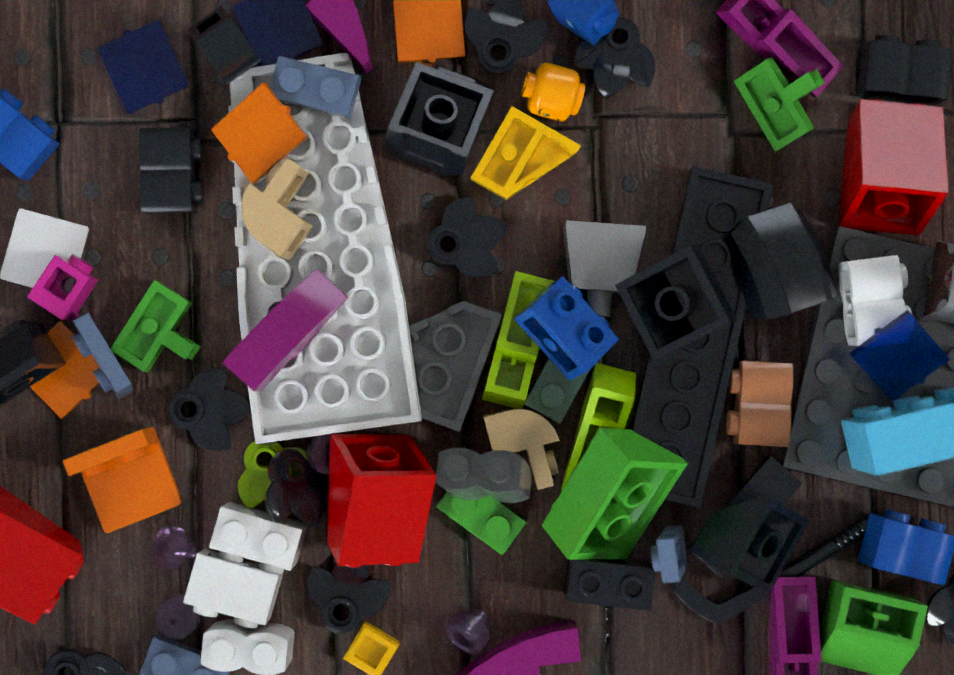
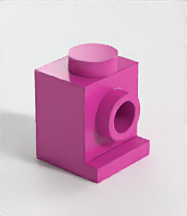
[27,254,99,321]

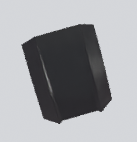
[385,61,495,176]
[729,203,838,319]

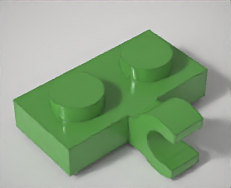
[734,57,825,152]
[110,280,201,373]
[436,491,527,556]

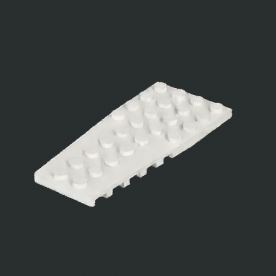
[228,53,422,444]

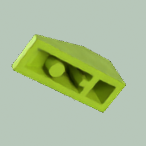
[561,363,636,490]

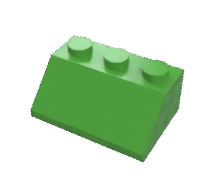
[541,427,688,560]

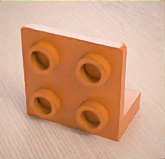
[62,427,183,533]

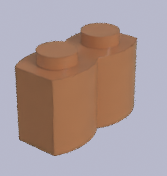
[726,361,793,447]

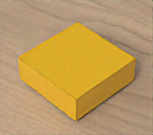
[343,620,400,675]

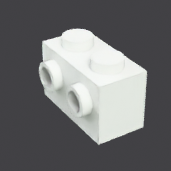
[209,502,308,574]
[183,549,284,628]

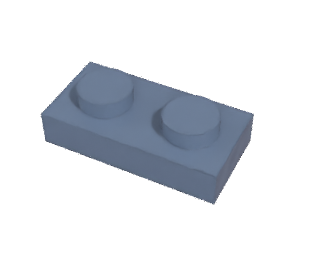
[270,56,361,119]
[71,313,133,400]
[651,525,688,583]
[139,634,230,675]

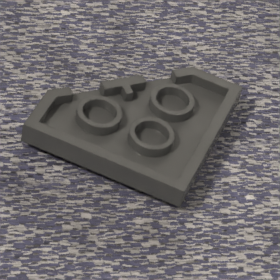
[409,301,503,432]

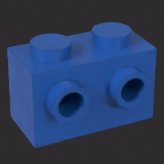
[514,276,619,381]

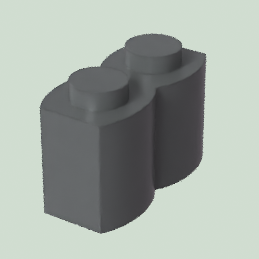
[435,448,532,503]

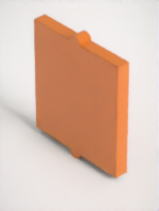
[393,0,465,64]
[211,82,307,184]
[31,320,99,419]

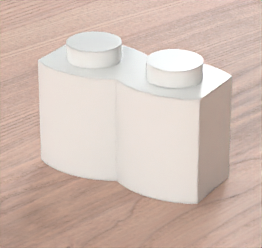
[838,255,913,346]
[201,619,295,675]

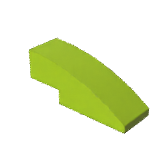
[482,271,554,409]

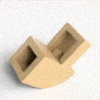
[241,157,313,260]
[483,408,559,490]

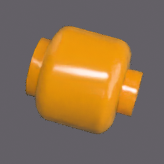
[521,62,585,122]

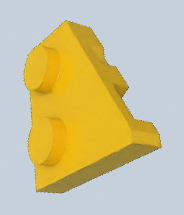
[471,106,581,200]

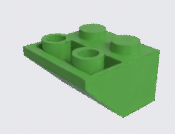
[819,578,928,675]

